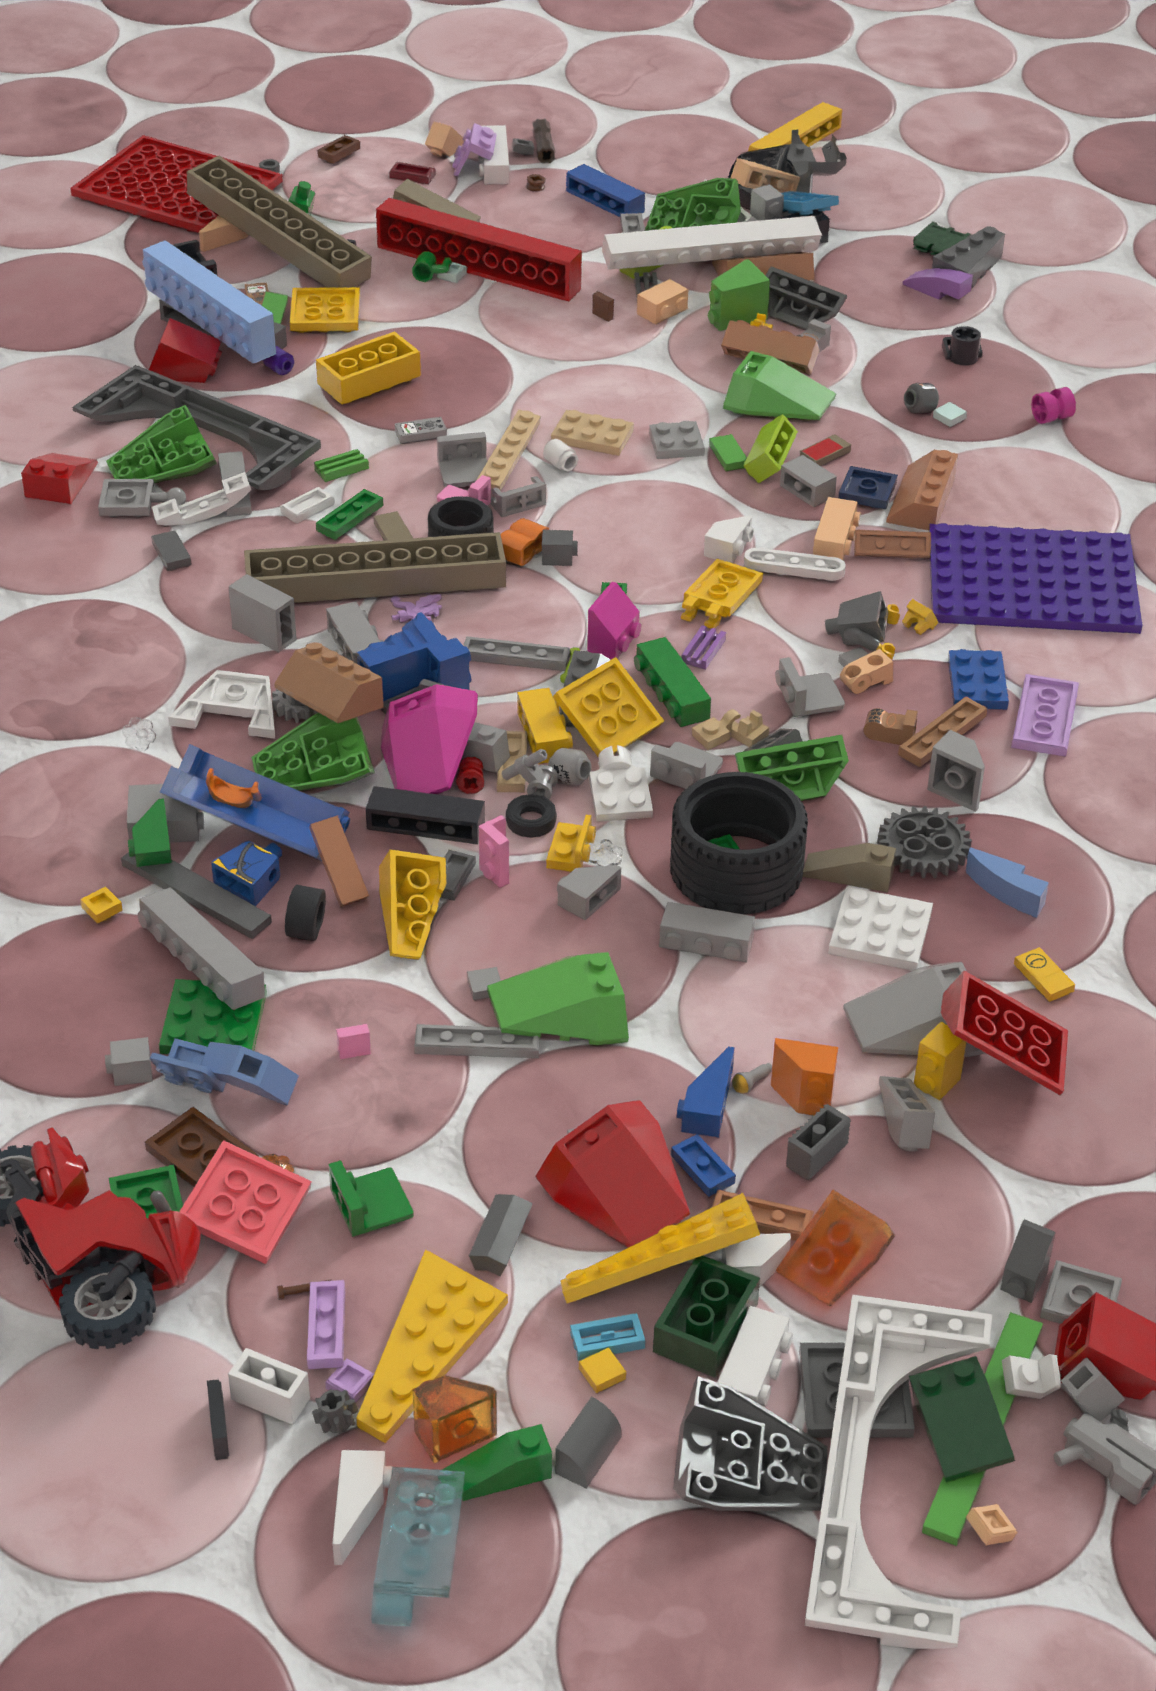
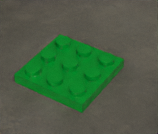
[159,979,267,1054]

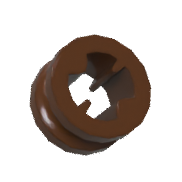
[526,174,546,192]

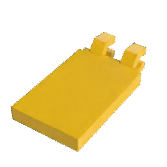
[681,559,763,629]

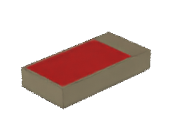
[799,434,851,466]

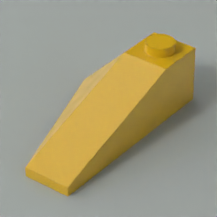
[379,849,446,960]

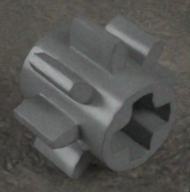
[312,1389,358,1434]

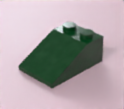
[909,1356,1015,1482]

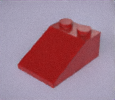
[21,453,98,504]

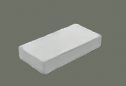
[280,487,335,524]

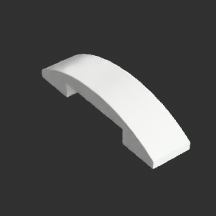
[152,472,251,526]

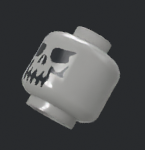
[548,748,591,786]

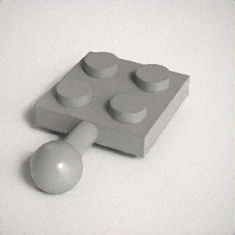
[98,479,186,517]

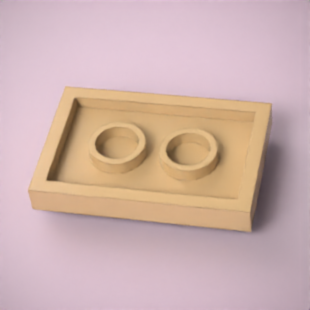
[551,410,634,456]

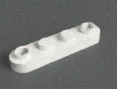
[744,548,846,582]

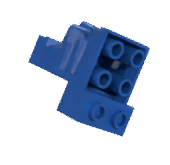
[357,612,472,701]

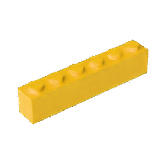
[748,102,842,152]

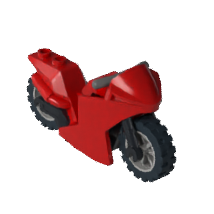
[0,1127,201,1349]

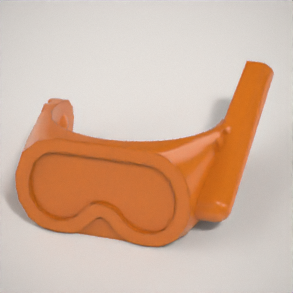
[206,768,262,808]

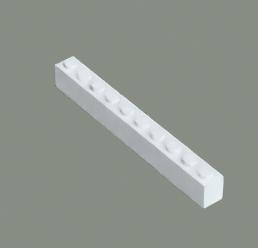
[602,216,822,270]

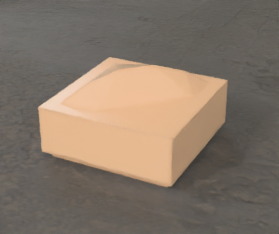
[966,1504,1018,1545]

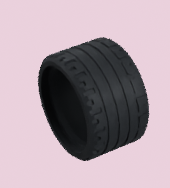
[670,772,808,915]

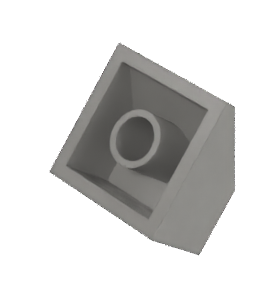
[927,730,985,812]

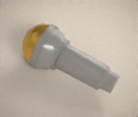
[732,1063,772,1094]

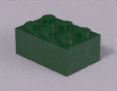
[653,1255,760,1378]

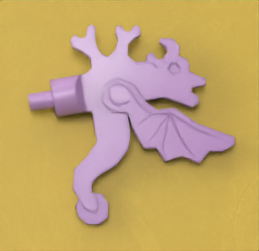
[391,594,442,622]

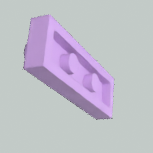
[307,1280,345,1369]

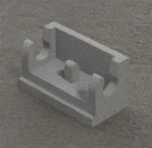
[490,476,546,517]

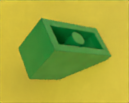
[127,798,172,867]

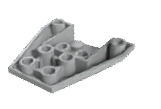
[843,962,986,1057]

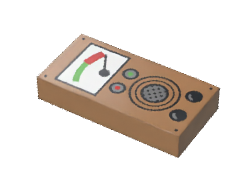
[244,282,269,306]

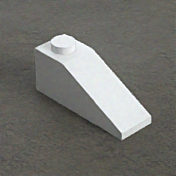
[332,1450,393,1565]

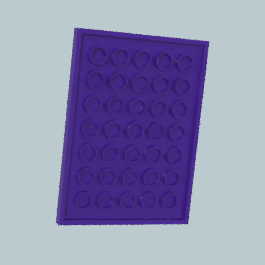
[929,523,1143,634]

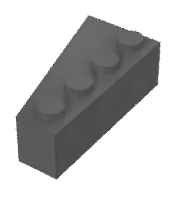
[932,226,1005,296]

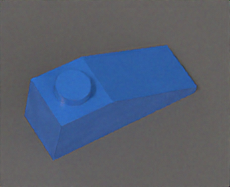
[676,1046,735,1138]

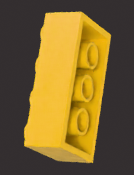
[316,331,421,405]

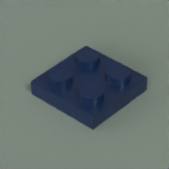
[838,466,898,509]

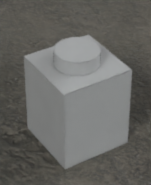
[105,1037,153,1086]
[1061,1357,1125,1422]

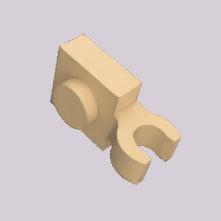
[692,709,741,750]

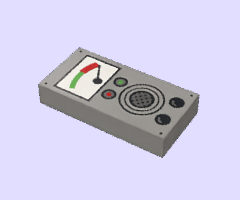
[395,417,447,444]

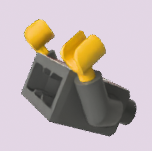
[825,591,900,663]

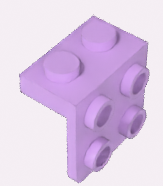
[452,123,497,177]

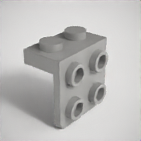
[437,432,487,488]
[775,657,845,717]
[650,742,723,789]

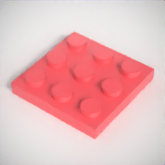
[179,1140,312,1264]

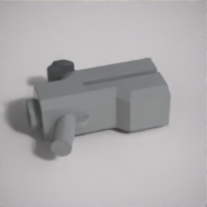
[1054,1409,1156,1505]

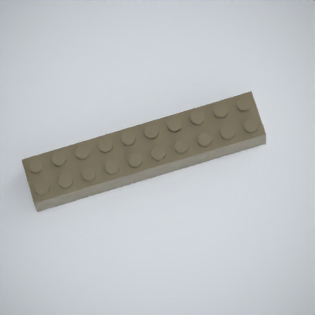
[187,156,372,288]
[244,532,506,603]

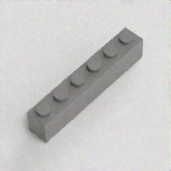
[138,887,265,1010]

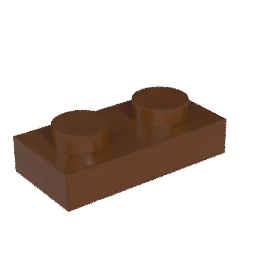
[317,135,360,164]

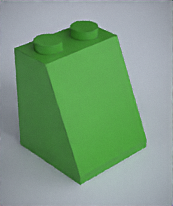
[708,259,770,331]

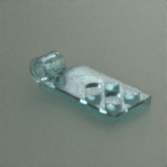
[371,1467,465,1627]

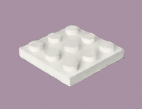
[828,887,933,971]

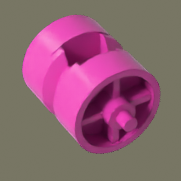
[1031,387,1076,424]

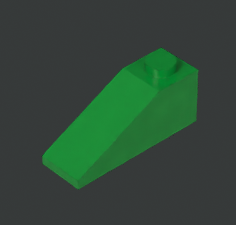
[438,1424,552,1505]

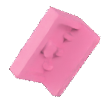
[479,815,509,888]

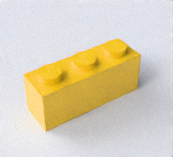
[517,687,573,764]

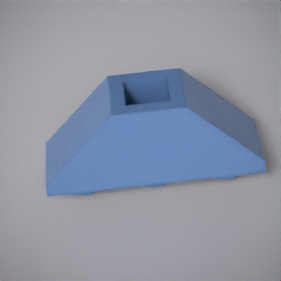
[201,1042,299,1106]

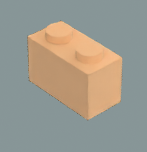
[637,279,688,325]

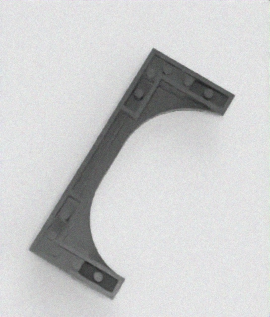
[72,365,321,490]

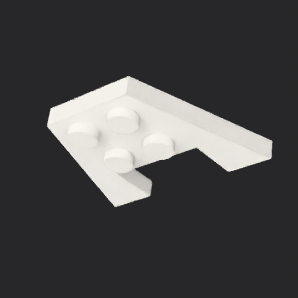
[168,670,275,739]

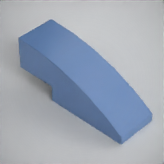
[966,848,1049,918]

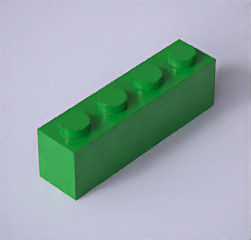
[634,637,711,727]

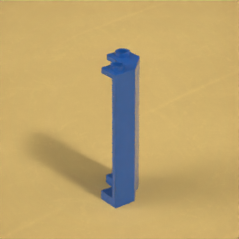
[160,744,351,861]

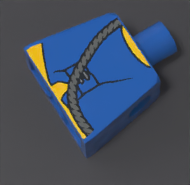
[211,841,282,906]

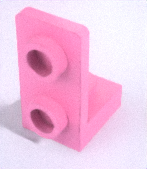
[437,475,491,505]

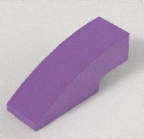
[903,268,973,300]

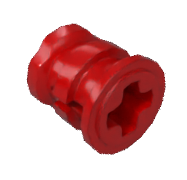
[456,757,485,794]

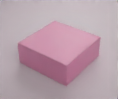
[336,1024,371,1059]

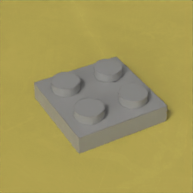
[649,421,705,459]

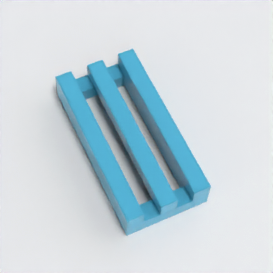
[570,1313,645,1361]

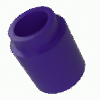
[262,346,294,375]

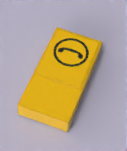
[1014,947,1075,1002]

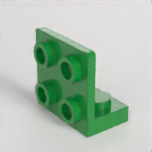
[328,1160,414,1237]

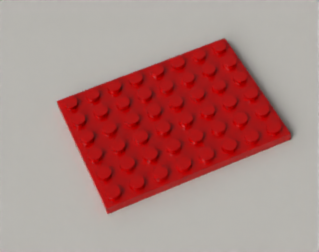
[70,135,283,233]

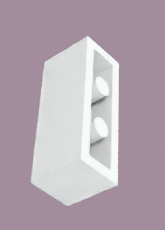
[718,1306,793,1407]

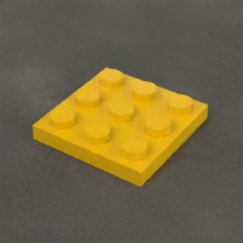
[290,287,360,333]
[553,657,664,757]

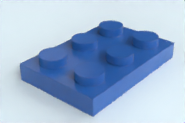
[948,649,1009,710]

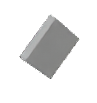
[1040,1260,1122,1324]

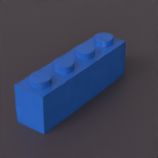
[566,164,645,217]

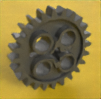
[877,806,972,878]

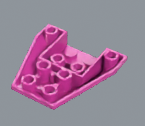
[381,684,478,794]

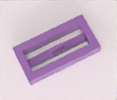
[682,625,726,670]

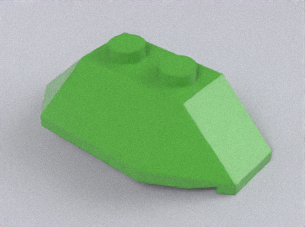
[735,735,849,801]

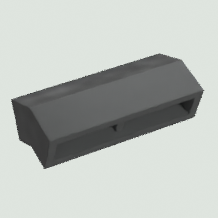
[469,1194,533,1277]

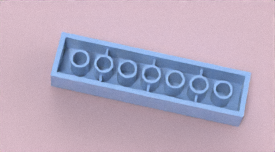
[142,240,276,364]

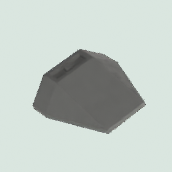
[673,1377,828,1511]

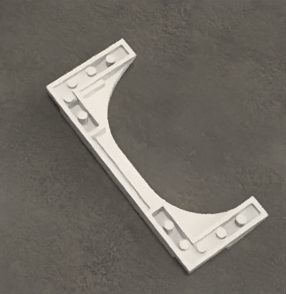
[805,1294,993,1649]

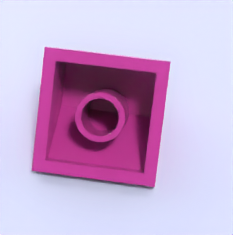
[587,582,642,659]

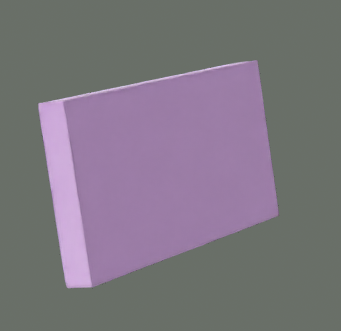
[1011,674,1079,757]

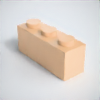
[813,497,861,560]

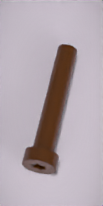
[277,1279,332,1300]

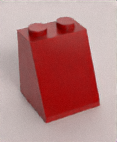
[148,318,222,383]
[1055,1292,1156,1400]

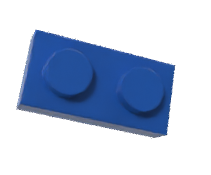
[671,1134,736,1197]

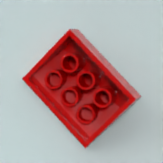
[940,970,1068,1095]

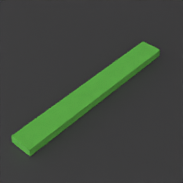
[922,1312,1043,1546]

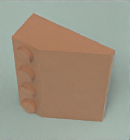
[712,252,815,280]

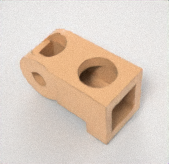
[840,649,893,694]

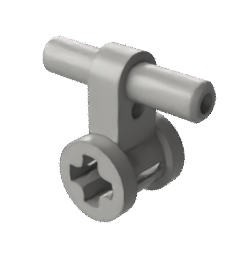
[502,749,558,799]

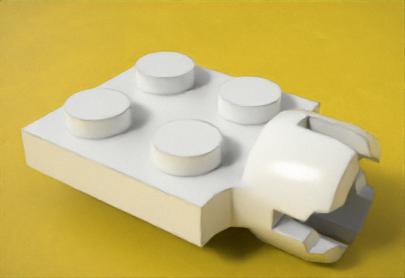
[589,745,653,822]

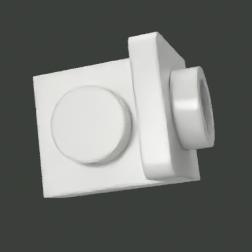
[1002,1354,1061,1399]

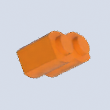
[500,518,549,566]

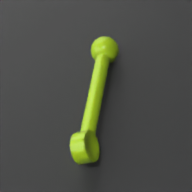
[560,647,580,683]

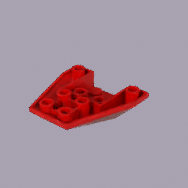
[535,1100,690,1248]

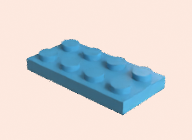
[781,191,839,215]

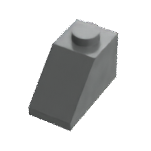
[1000,1219,1056,1303]

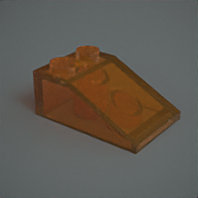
[775,1190,895,1307]

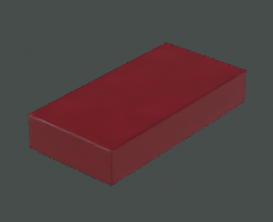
[389,162,436,185]

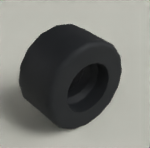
[285,885,326,941]

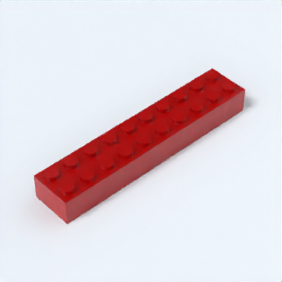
[376,198,582,302]

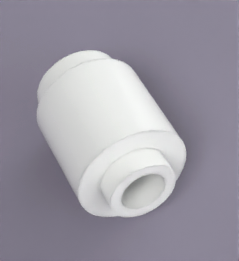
[543,439,578,471]

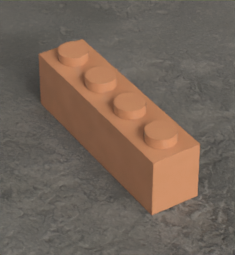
[721,320,819,375]

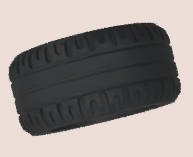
[427,496,494,537]

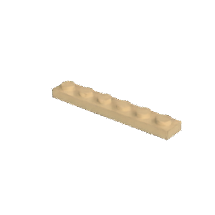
[477,409,541,492]

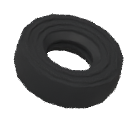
[506,794,557,838]

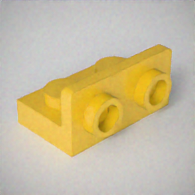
[546,814,596,872]

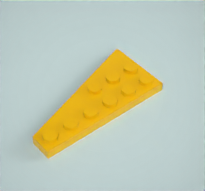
[560,1193,760,1304]
[356,1249,508,1443]

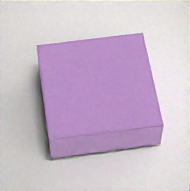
[325,1358,374,1402]

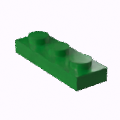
[316,489,384,540]

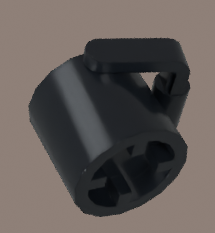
[942,326,983,365]

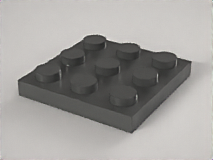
[799,1343,915,1438]

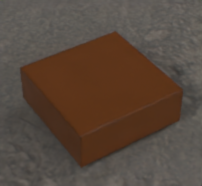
[592,291,614,322]

